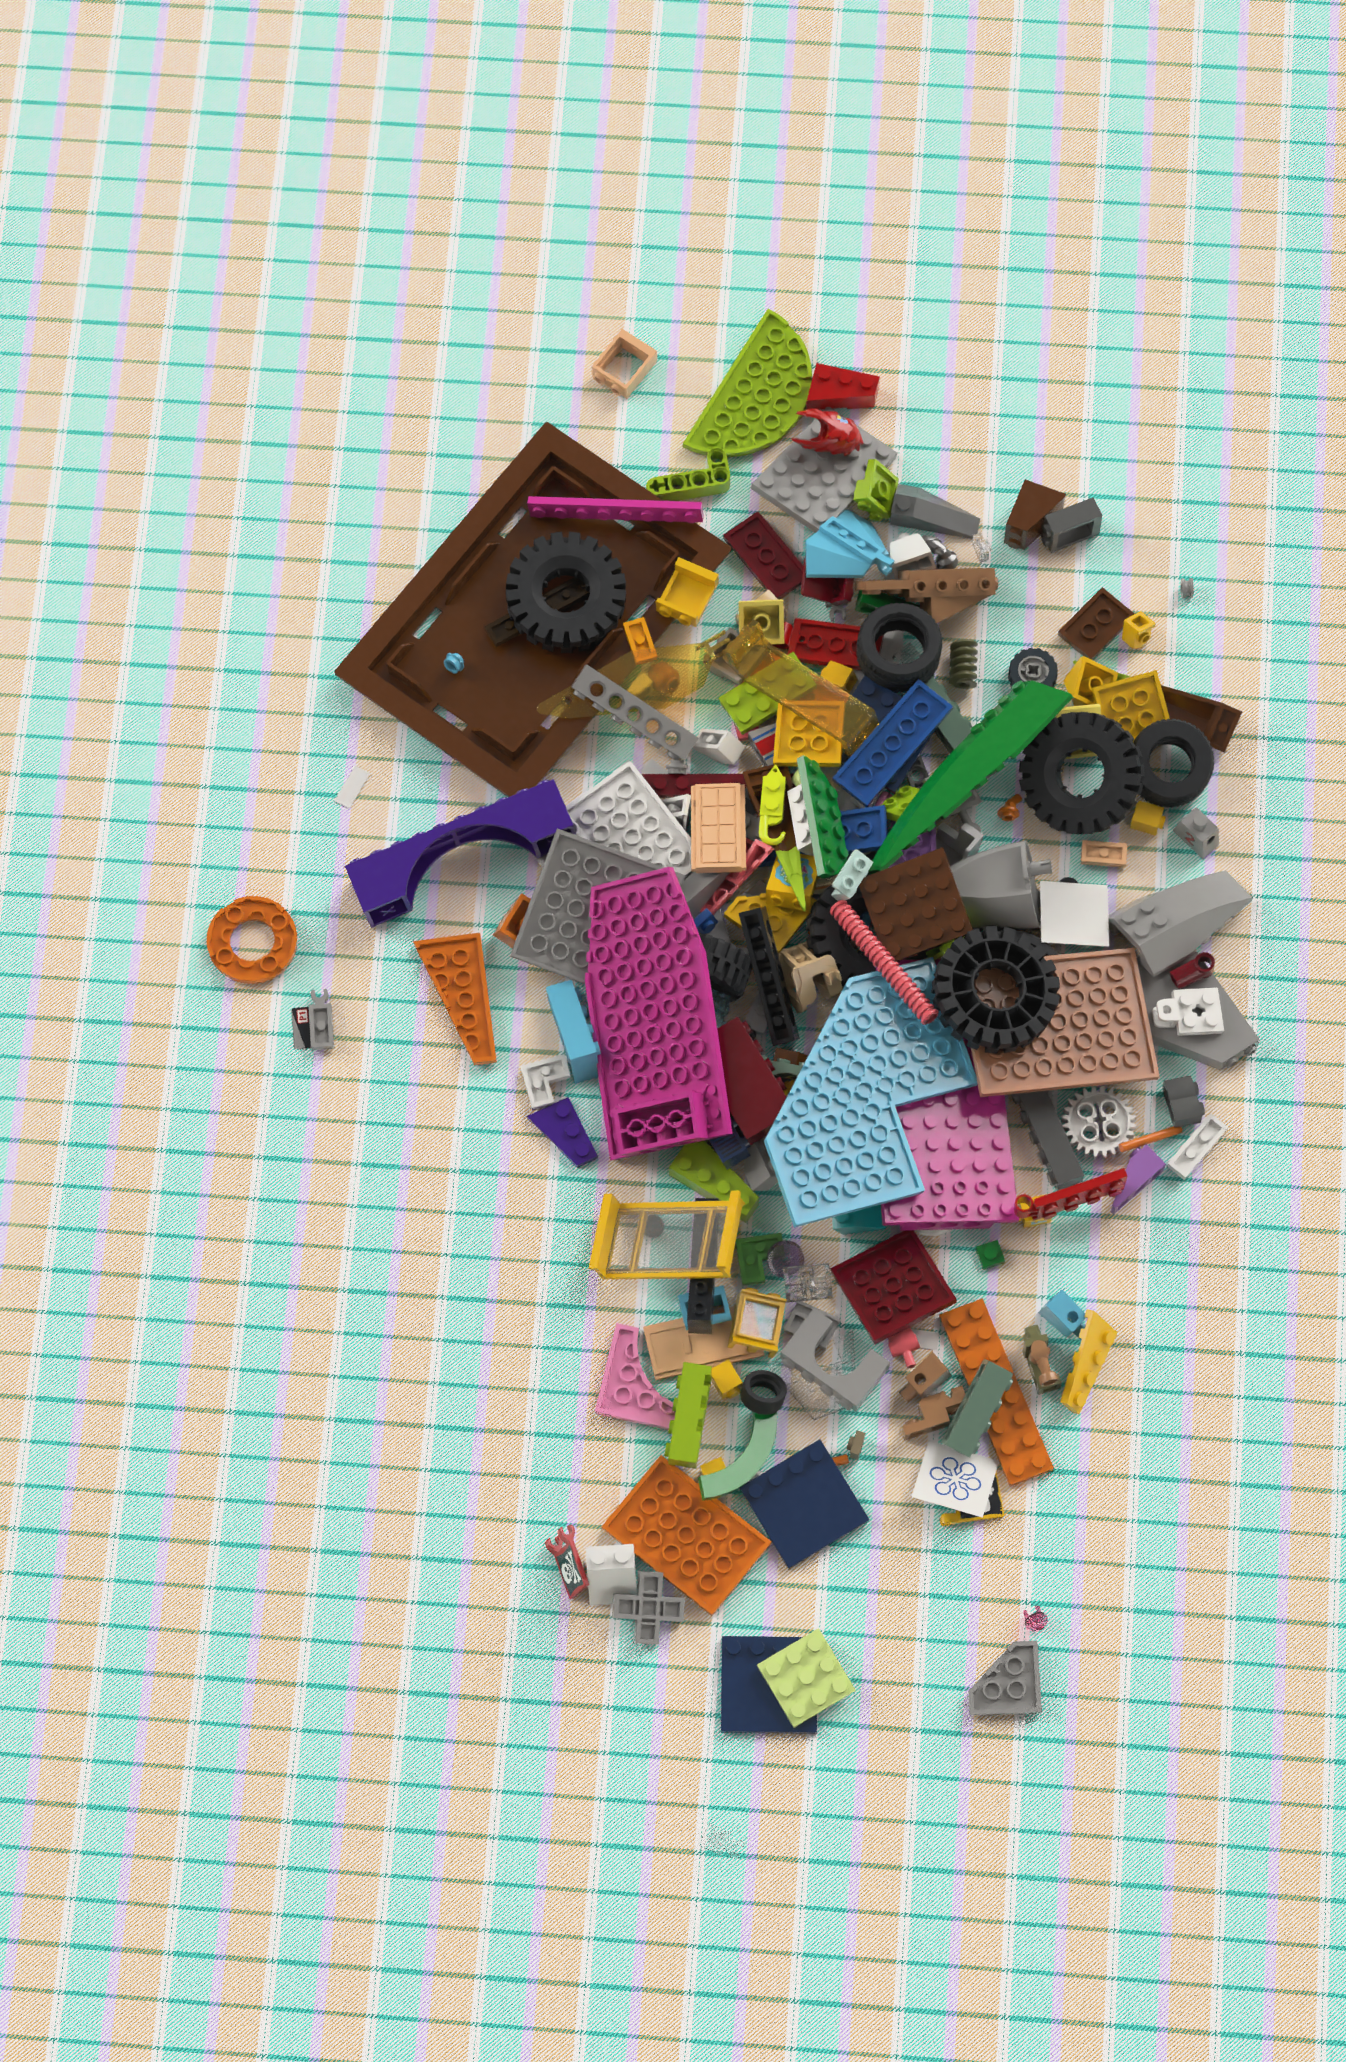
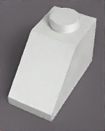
[693,729,745,765]

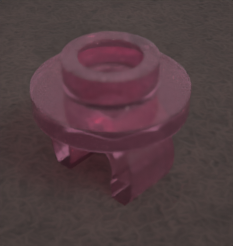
[1023,1605,1048,1631]

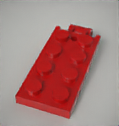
[772,618,885,671]
[1014,1168,1128,1221]

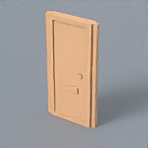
[691,783,746,873]
[643,1302,765,1381]

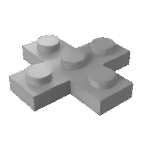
[612,1571,685,1645]

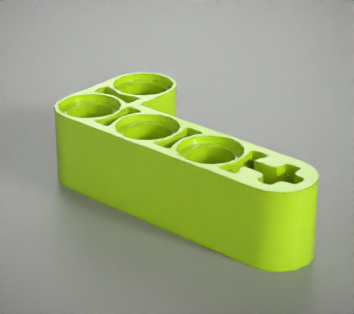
[646,447,730,501]

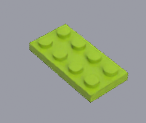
[718,652,817,735]

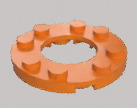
[207,896,298,984]

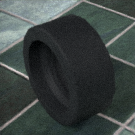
[740,1370,787,1415]

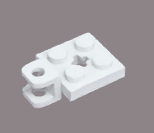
[1152,988,1224,1036]

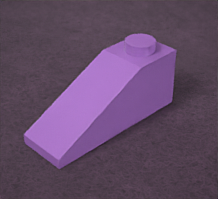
[1110,1144,1166,1215]

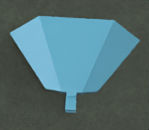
[805,510,895,578]

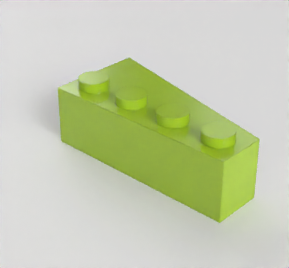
[669,1141,759,1223]
[664,1362,712,1469]

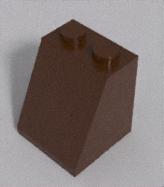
[1004,479,1066,550]

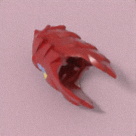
[791,408,864,456]

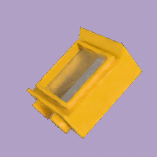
[727,1288,787,1358]

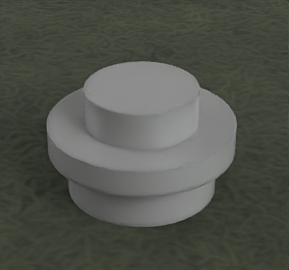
[666,760,688,774]

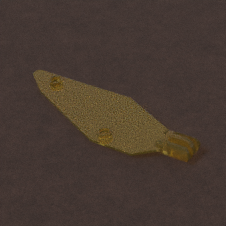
[537,630,735,719]

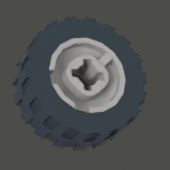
[1008,648,1058,688]

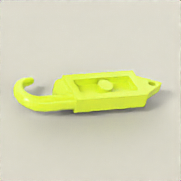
[759,765,786,845]

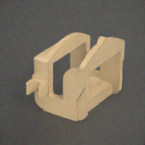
[778,941,843,1014]

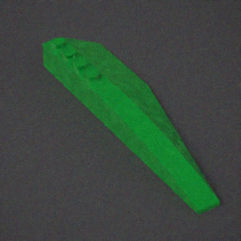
[868,680,1073,875]

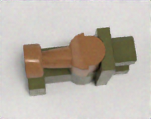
[1022,1324,1062,1395]

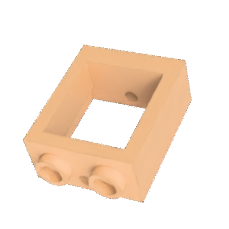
[592,329,658,399]

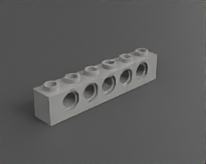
[571,665,699,761]

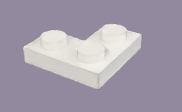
[521,1054,571,1110]

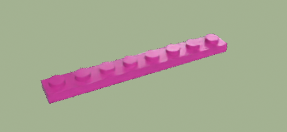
[527,496,704,523]

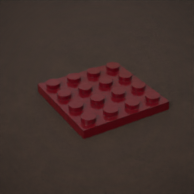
[830,1230,957,1345]

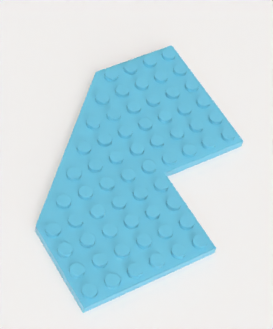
[764,957,978,1228]

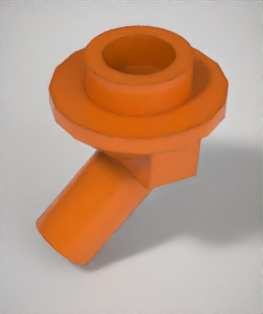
[997,794,1022,822]

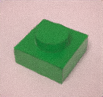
[975,1240,1005,1270]

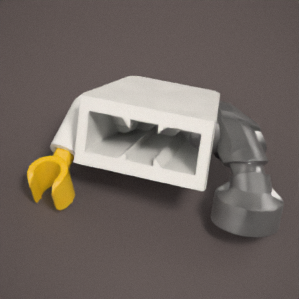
[884,533,959,595]

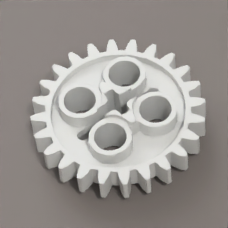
[1061,1086,1136,1160]

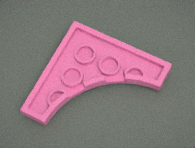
[595,1323,676,1430]

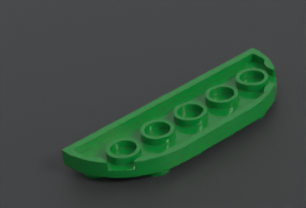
[797,755,849,879]

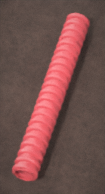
[830,900,939,1025]

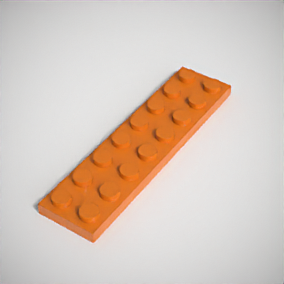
[939,1298,1054,1487]

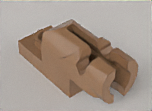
[902,1386,965,1440]

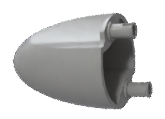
[950,840,1052,931]

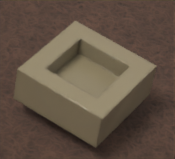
[847,1430,866,1460]

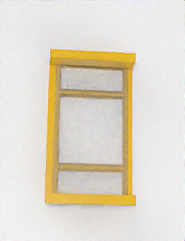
[589,1191,745,1280]

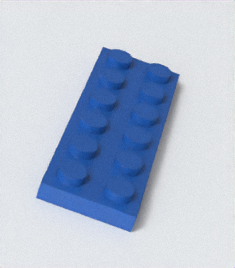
[832,679,953,808]
[757,805,887,868]

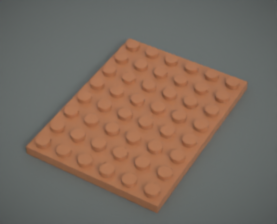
[971,948,1160,1097]

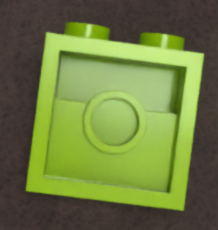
[853,459,899,521]

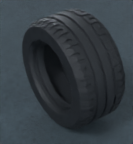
[856,603,942,692]

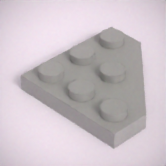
[968,1641,1042,1717]

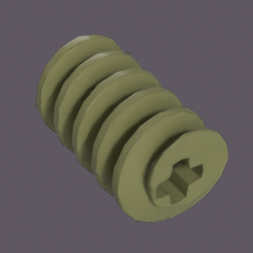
[949,639,978,689]

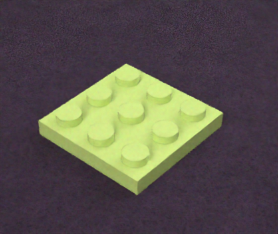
[757,1628,856,1728]

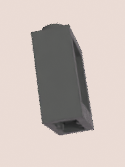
[1041,497,1103,553]

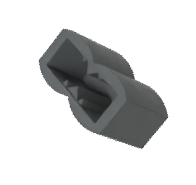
[1162,1076,1205,1127]

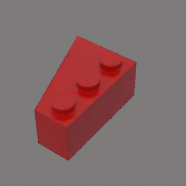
[806,363,880,410]

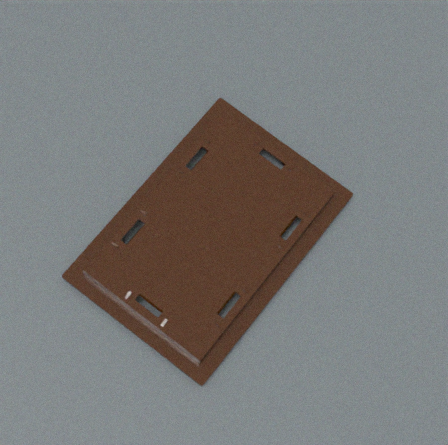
[334,422,731,797]

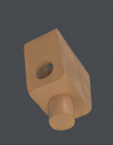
[899,1352,952,1403]

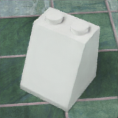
[586,1544,637,1606]

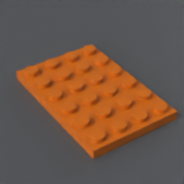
[601,1455,772,1616]

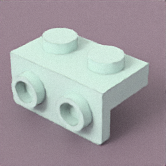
[831,850,873,901]

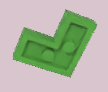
[736,1233,785,1286]

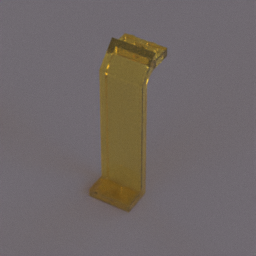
[722,619,879,757]

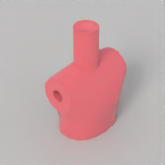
[888,1327,920,1368]

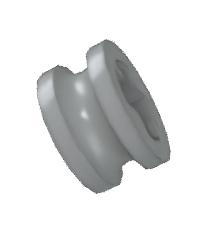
[1180,578,1194,598]

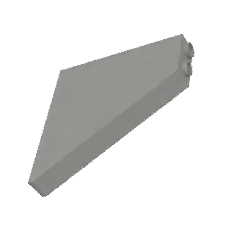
[1137,951,1260,1070]

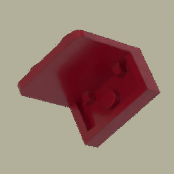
[800,555,854,606]

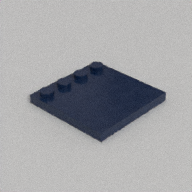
[739,1439,870,1570]
[721,1636,817,1734]

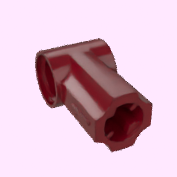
[1169,952,1215,990]

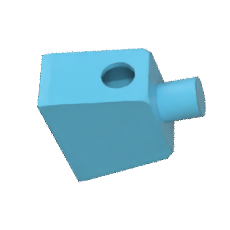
[1038,1289,1086,1340]

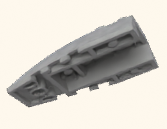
[1108,870,1253,977]

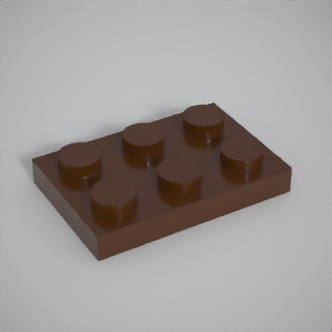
[1058,587,1135,660]

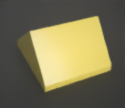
[738,599,784,646]

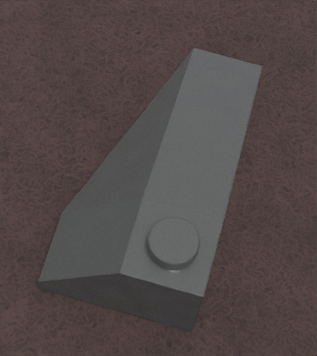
[890,484,980,540]

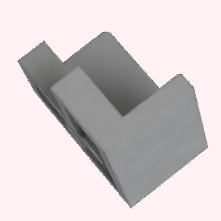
[935,822,984,866]

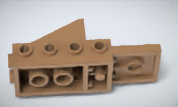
[855,568,998,623]

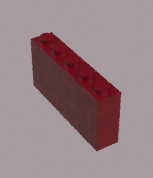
[717,1016,787,1145]

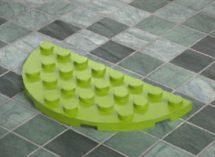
[683,308,812,457]

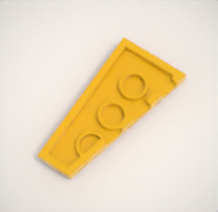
[1060,1309,1118,1414]

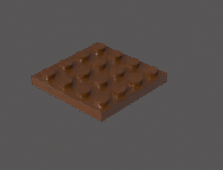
[859,847,973,962]

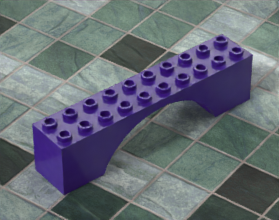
[345,779,577,928]

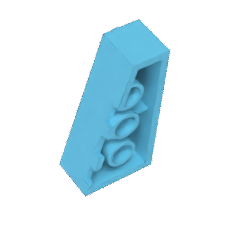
[546,979,601,1084]

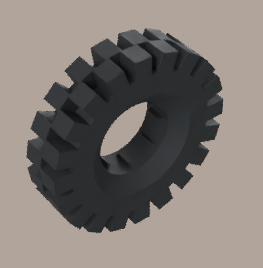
[506,532,626,653]
[1019,712,1144,834]
[806,874,927,988]
[931,926,1060,1054]

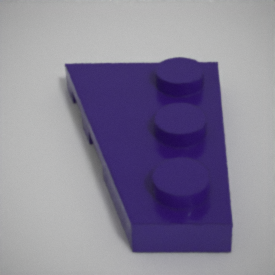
[527,1097,598,1168]

